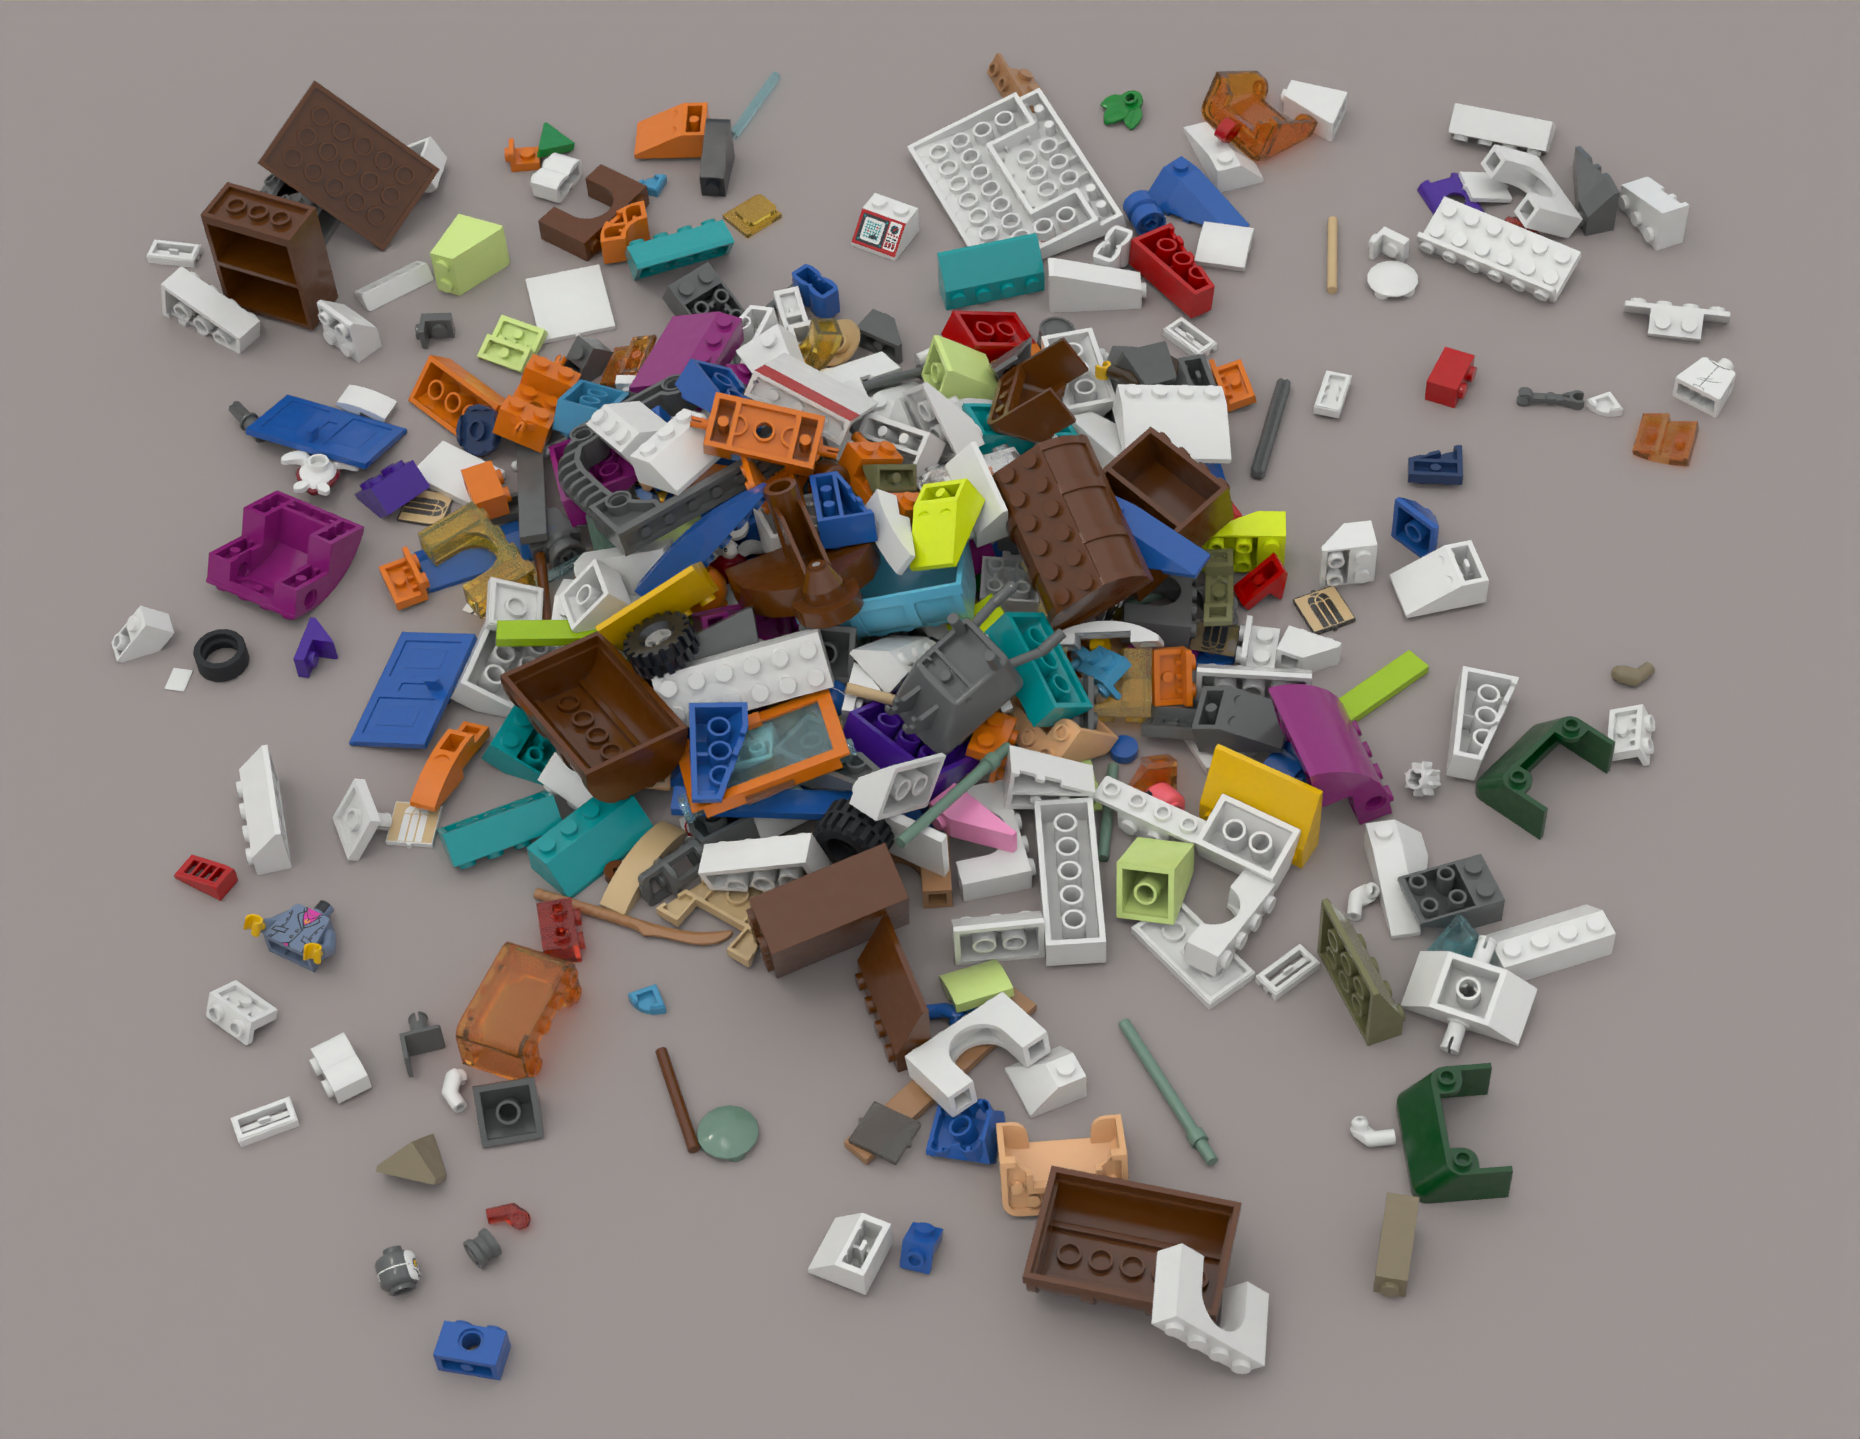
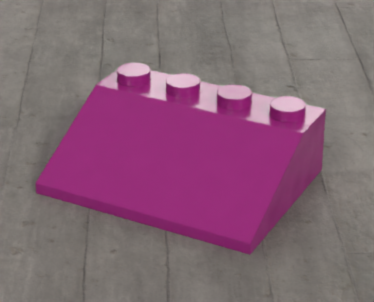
[629,312,744,412]
[548,439,638,527]

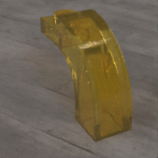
[798,318,843,371]

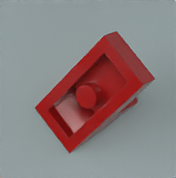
[1234,553,1288,610]

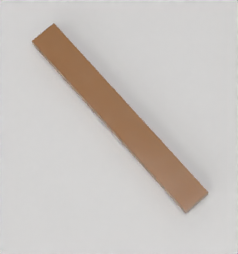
[844,988,1037,1165]

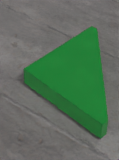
[537,122,575,158]

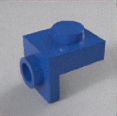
[900,1222,943,1274]

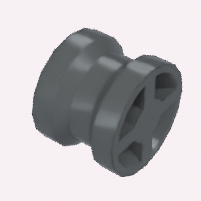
[463,1228,502,1269]

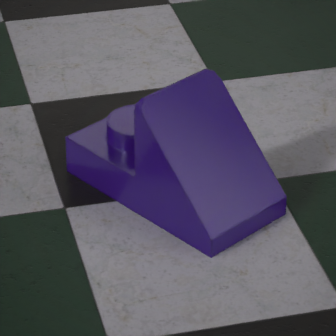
[293,617,338,678]

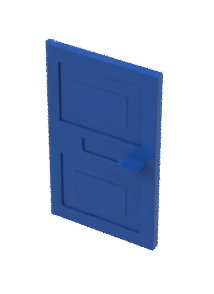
[246,394,407,469]
[349,632,477,749]

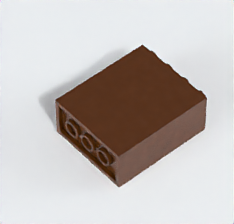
[200,182,338,330]
[1103,427,1234,602]
[746,843,909,978]

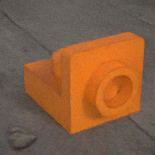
[504,138,541,172]

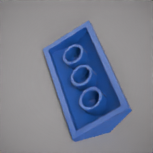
[414,520,533,593]

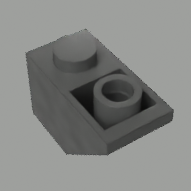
[564,335,614,382]

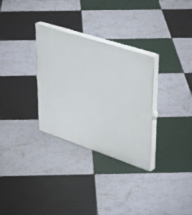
[525,264,616,344]

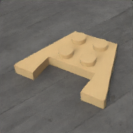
[656,879,763,968]

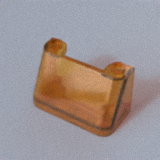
[1201,71,1318,161]

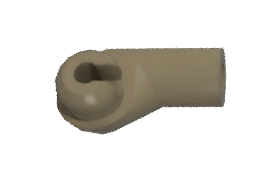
[1611,662,1655,687]

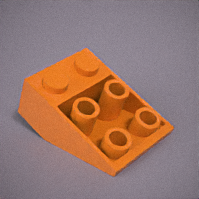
[634,102,710,159]

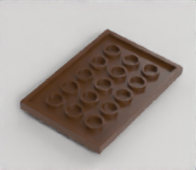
[257,80,440,251]

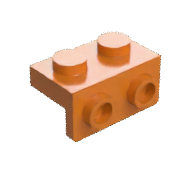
[1208,359,1257,412]
[378,546,430,611]
[1151,646,1196,707]

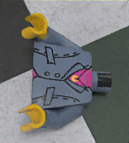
[243,900,337,972]

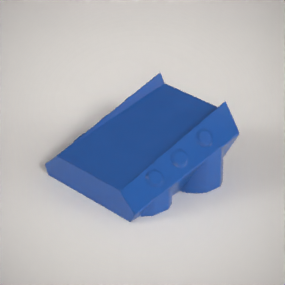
[925,1099,1005,1164]

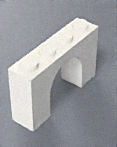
[1481,144,1583,238]
[943,780,1036,902]
[905,992,1051,1117]
[1151,1243,1269,1374]

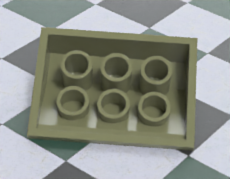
[1317,898,1405,1046]

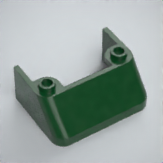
[1475,716,1615,840]
[1396,1063,1513,1204]

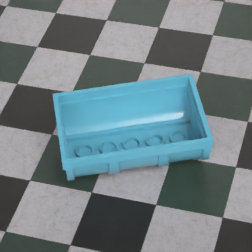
[796,539,976,640]

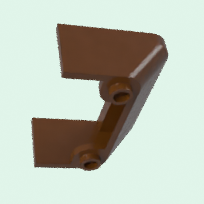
[987,337,1089,443]

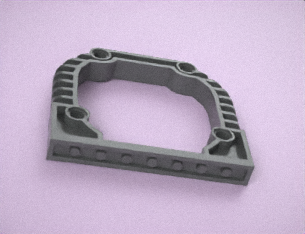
[558,374,785,557]

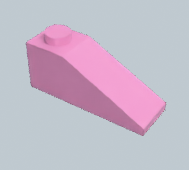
[929,783,1017,853]

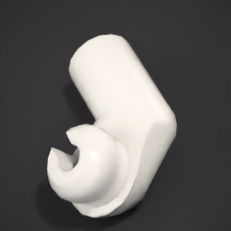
[1346,882,1380,921]
[1350,1116,1396,1147]

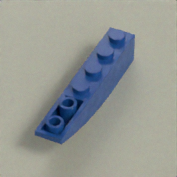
[635,482,767,597]

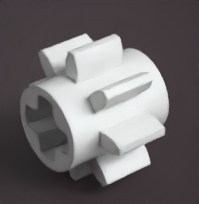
[1404,761,1441,797]

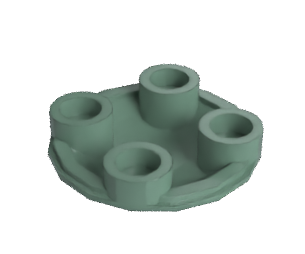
[697,1105,759,1162]

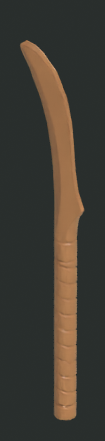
[534,888,733,945]

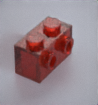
[536,897,586,968]

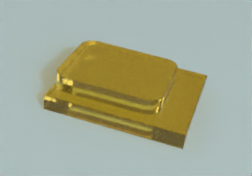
[722,194,782,239]

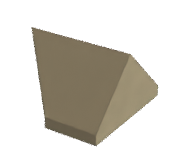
[376,1133,447,1185]

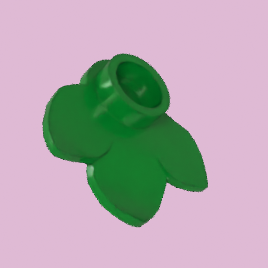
[1100,90,1143,130]

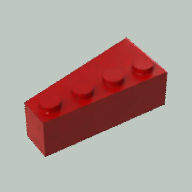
[1128,223,1215,319]

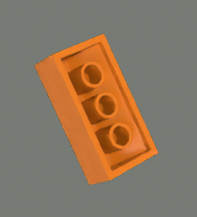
[408,355,505,435]

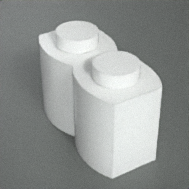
[530,153,582,203]
[1093,225,1133,269]
[309,1032,372,1104]

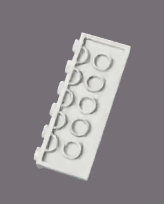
[1416,196,1582,303]

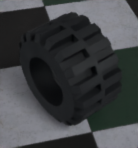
[813,798,895,864]

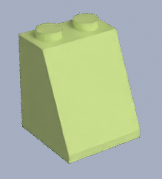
[430,214,510,296]
[921,335,998,400]
[1116,837,1194,925]

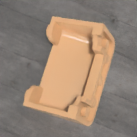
[996,1114,1129,1217]

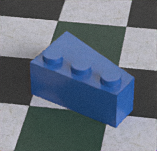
[809,471,878,549]

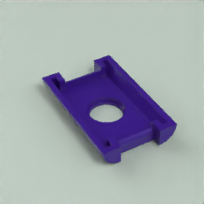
[1417,173,1485,215]

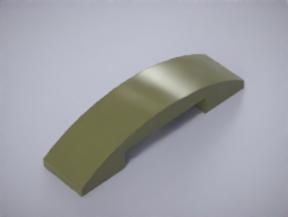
[1204,548,1234,626]

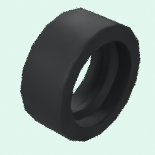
[193,629,249,682]

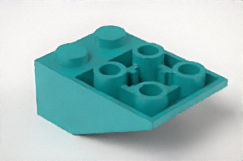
[481,705,556,785]

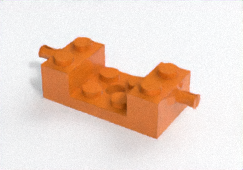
[492,354,581,453]
[690,392,839,477]
[838,432,920,531]

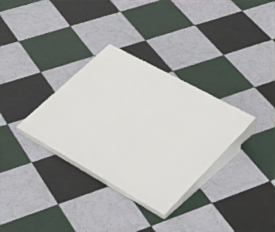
[907,87,1126,259]

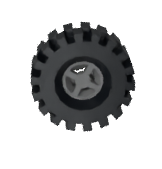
[623,611,700,679]

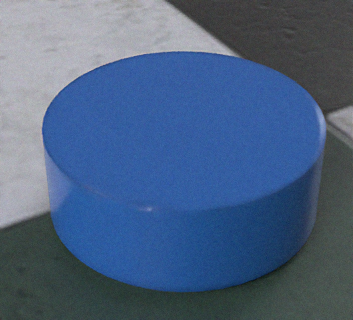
[1110,735,1138,764]

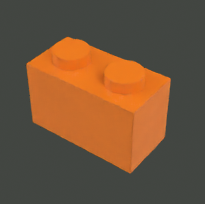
[461,460,512,523]

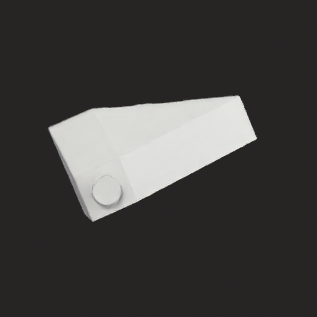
[1363,819,1428,940]

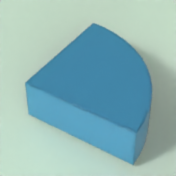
[638,174,667,197]
[628,984,667,1015]

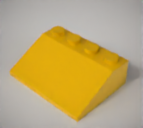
[595,561,719,652]
[1199,744,1323,869]

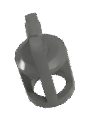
[638,837,704,906]

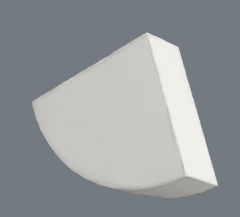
[1586,392,1623,417]

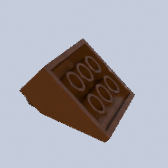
[854,915,931,1073]

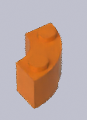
[600,201,650,264]

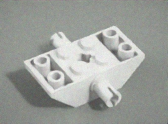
[1401,935,1537,1055]

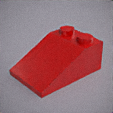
[941,311,1035,363]

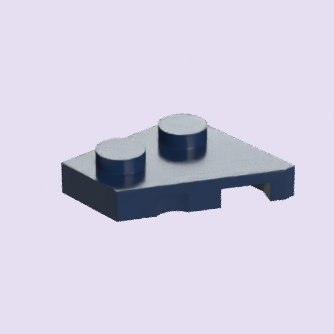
[1408,445,1463,485]

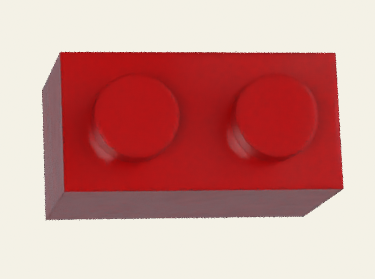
[1425,347,1477,409]

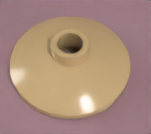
[817,319,860,367]

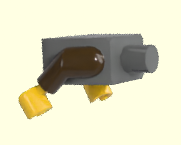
[1095,341,1179,385]

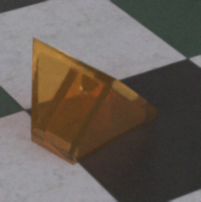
[1128,754,1177,793]

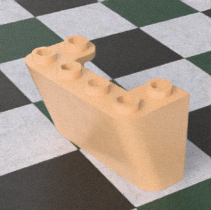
[997,695,1118,762]

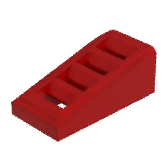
[174,855,238,901]

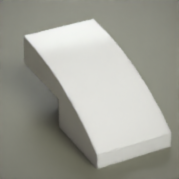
[336,385,397,422]

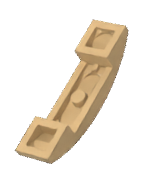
[600,821,688,915]

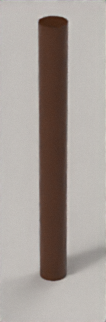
[535,552,552,620]
[655,1047,700,1153]

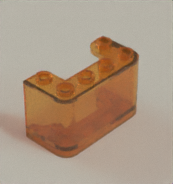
[456,941,582,1080]

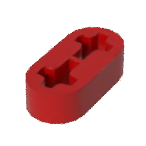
[1214,117,1242,143]

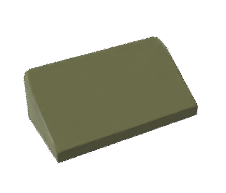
[862,464,917,492]

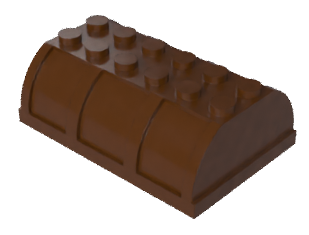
[992,434,1154,632]
[500,631,688,803]
[1023,1166,1242,1324]

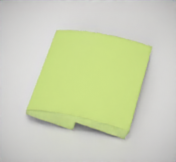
[477,314,548,373]
[939,959,1014,1013]

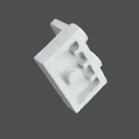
[1235,615,1280,668]
[1608,704,1655,766]
[206,980,278,1045]

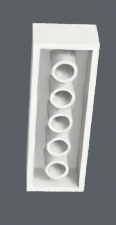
[651,628,834,727]
[1034,797,1106,966]

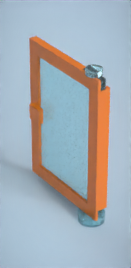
[678,688,857,824]

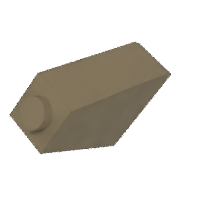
[1373,1192,1420,1297]

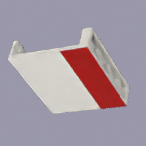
[744,353,879,445]

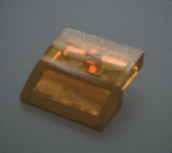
[600,334,657,389]
[1632,413,1699,466]

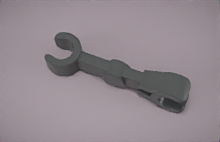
[1517,387,1585,410]

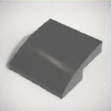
[1141,701,1199,741]

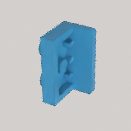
[1077,645,1132,700]

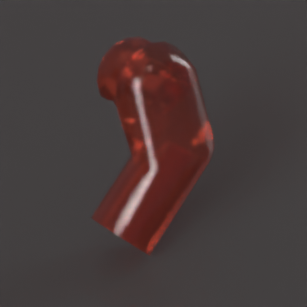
[486,1203,531,1230]

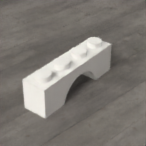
[1183,869,1277,977]

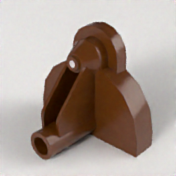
[725,477,881,629]

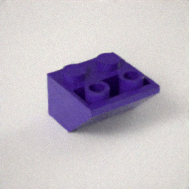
[354,460,430,518]

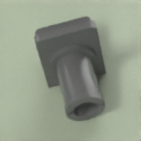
[399,1011,445,1078]

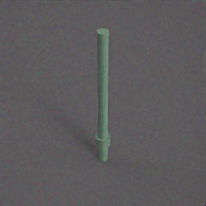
[895,742,1011,848]
[1119,1019,1218,1166]

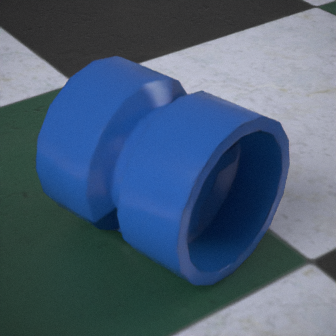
[1123,190,1166,236]

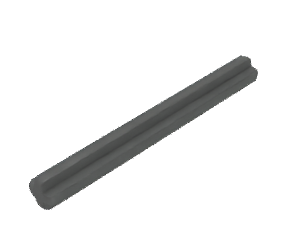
[1250,378,1291,479]

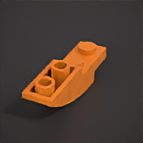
[410,721,490,812]

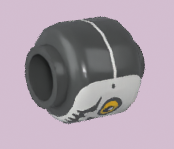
[375,1245,421,1296]

